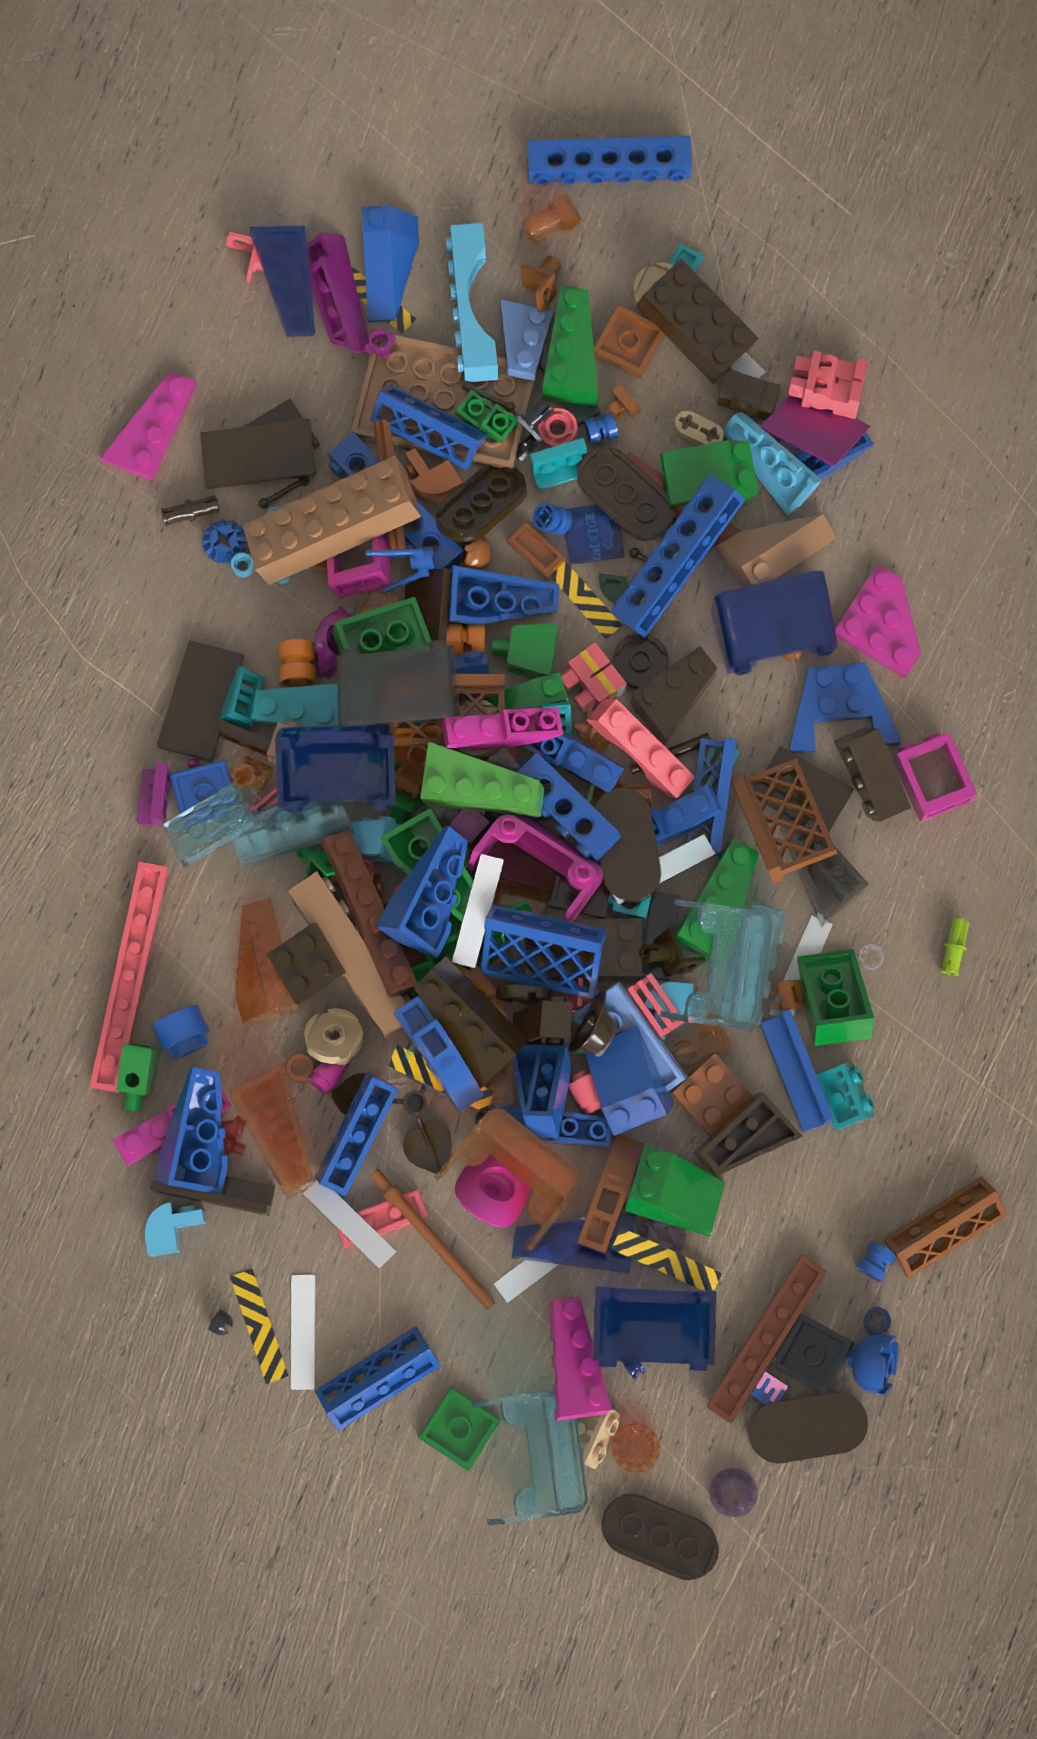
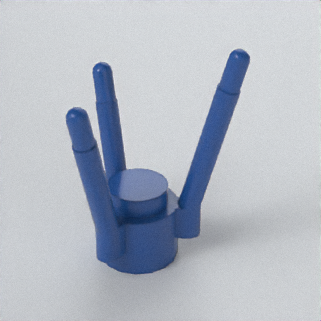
[365,546,436,594]

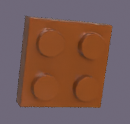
[594,305,665,379]
[670,1052,753,1136]

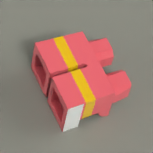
[561,642,627,713]

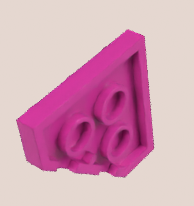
[833,564,921,679]

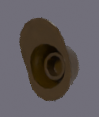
[569,989,616,1056]

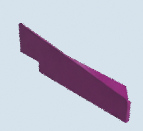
[304,232,369,353]

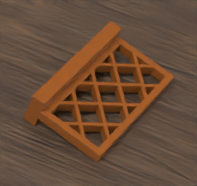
[389,674,505,746]
[731,758,837,884]

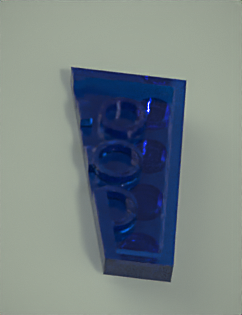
[249,225,316,337]
[512,1213,637,1273]

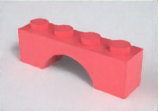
[586,699,695,798]

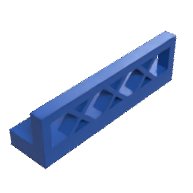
[370,384,487,470]
[686,738,736,856]
[760,1009,834,1133]
[315,1326,440,1431]

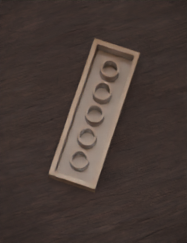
[243,455,421,585]
[288,872,411,1044]

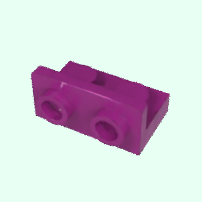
[137,762,172,827]

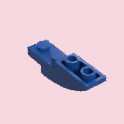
[522,731,625,793]
[651,784,722,847]
[393,996,484,1113]
[490,1105,611,1148]

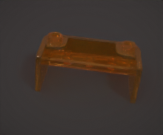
[434,1108,582,1252]

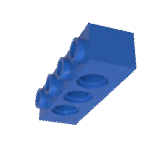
[517,753,621,861]
[315,1072,399,1196]

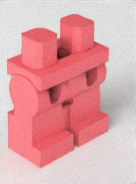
[788,351,868,419]

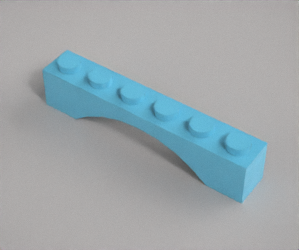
[446,223,498,382]

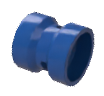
[584,412,618,446]
[533,503,572,535]
[856,1241,896,1282]

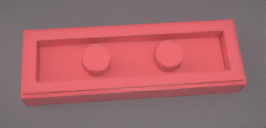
[337,1189,428,1249]

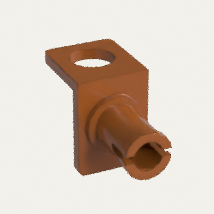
[521,255,561,312]

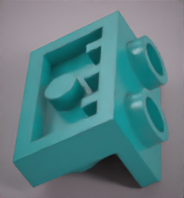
[530,438,587,491]
[816,1062,875,1131]

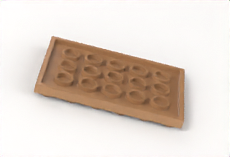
[351,335,536,468]

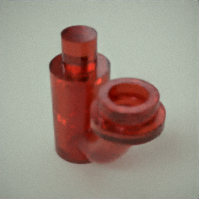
[222,1115,246,1156]

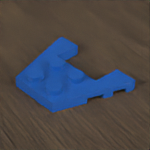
[789,663,901,753]

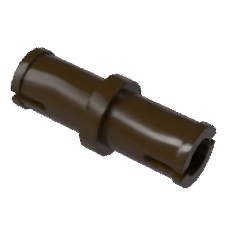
[161,495,220,526]

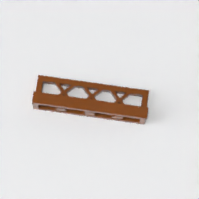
[884,1176,1007,1279]

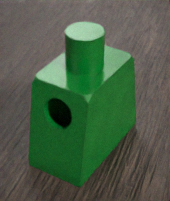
[491,624,558,679]
[116,1043,162,1111]

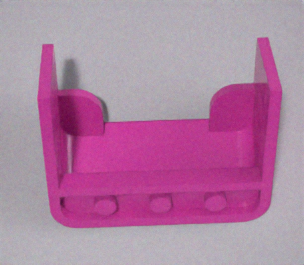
[467,814,603,922]

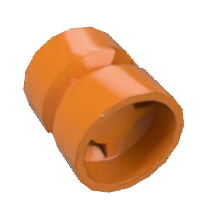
[445,623,485,656]
[278,639,316,688]

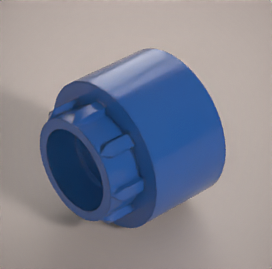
[152,1004,210,1059]

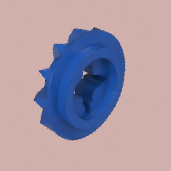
[202,519,247,563]

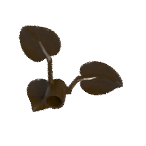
[331,1053,452,1175]

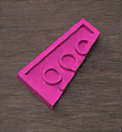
[101,371,196,481]
[549,1297,612,1421]

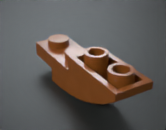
[577,1134,645,1254]

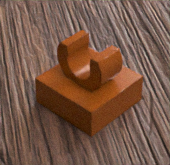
[607,384,641,420]
[392,760,425,799]
[769,980,806,1011]

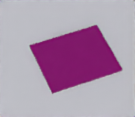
[761,395,870,466]

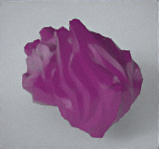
[315,606,353,679]

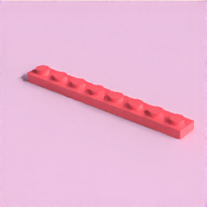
[90,862,169,1094]

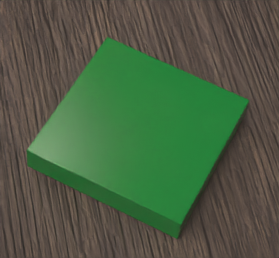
[418,1387,501,1471]

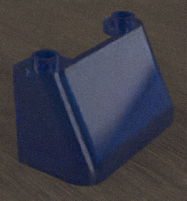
[711,571,838,675]
[275,725,396,812]
[592,1286,717,1371]

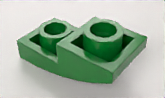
[454,390,518,443]

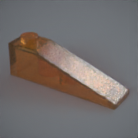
[235,898,299,1024]

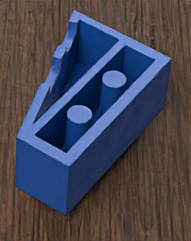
[512,1045,572,1138]

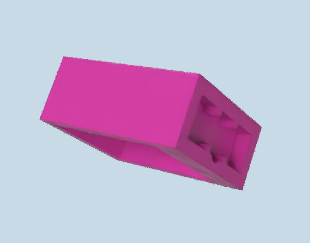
[327,533,391,599]
[893,733,977,822]

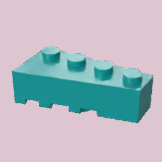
[252,680,377,741]

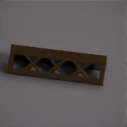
[150,1176,276,1216]

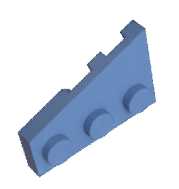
[500,299,553,381]

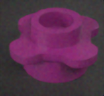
[365,329,396,359]

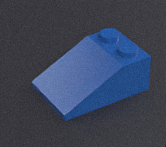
[585,1026,674,1135]

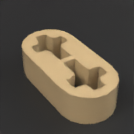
[674,411,724,446]

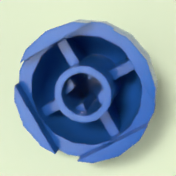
[847,1334,899,1396]

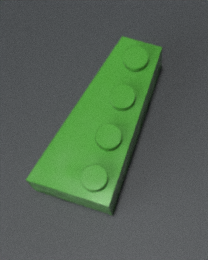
[421,742,544,817]

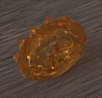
[612,1424,660,1473]

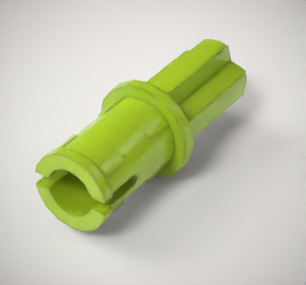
[940,917,969,976]

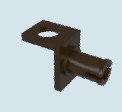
[639,928,706,975]

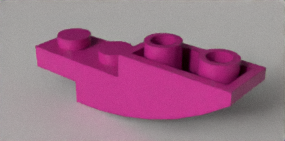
[442,707,563,751]
[112,1088,232,1167]

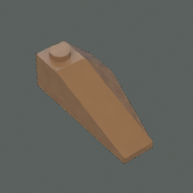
[717,514,837,594]

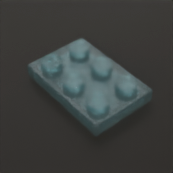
[163,780,259,868]

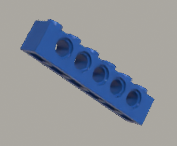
[528,136,692,185]
[328,432,464,572]
[610,474,745,638]

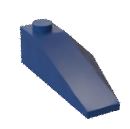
[362,206,419,323]
[448,565,559,625]
[376,826,468,958]
[154,1066,228,1195]

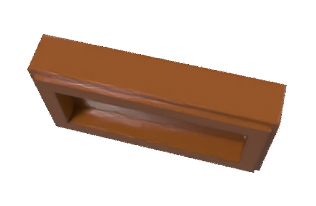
[507,521,566,579]

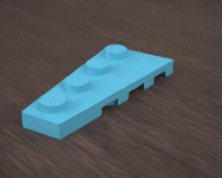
[723,411,822,516]

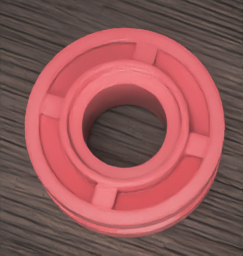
[538,408,578,448]

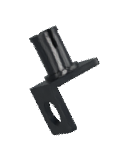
[510,398,554,462]

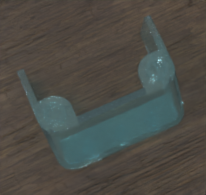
[660,899,772,1028]
[471,1390,588,1525]

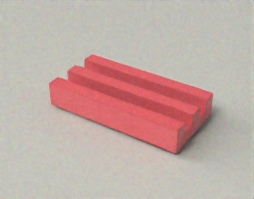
[627,973,685,1039]

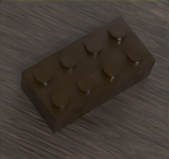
[636,259,759,384]
[525,919,642,983]

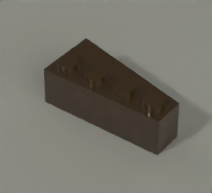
[414,956,529,1089]

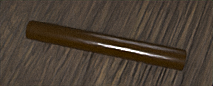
[628,733,711,775]

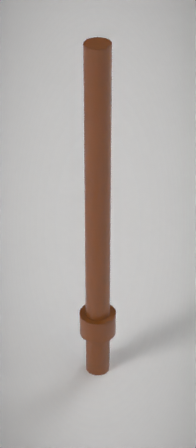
[369,1168,496,1310]

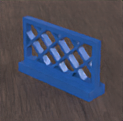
[481,904,607,999]

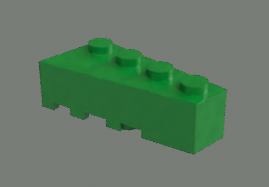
[542,285,598,406]
[675,837,759,970]

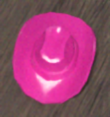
[455,1146,532,1228]

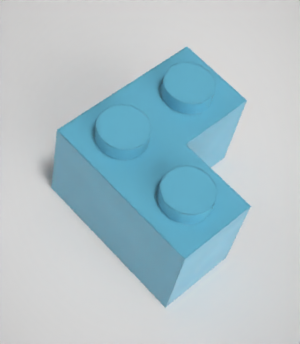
[346,816,402,870]

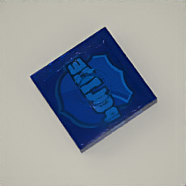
[565,505,625,565]

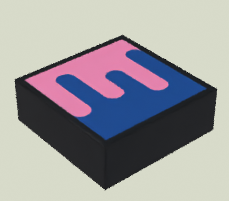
[749,1370,790,1405]

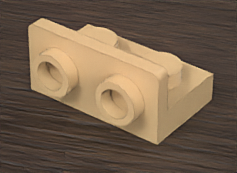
[555,1410,620,1469]

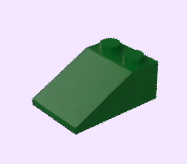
[660,440,759,507]
[332,597,435,682]
[797,949,874,1047]
[625,1145,725,1237]

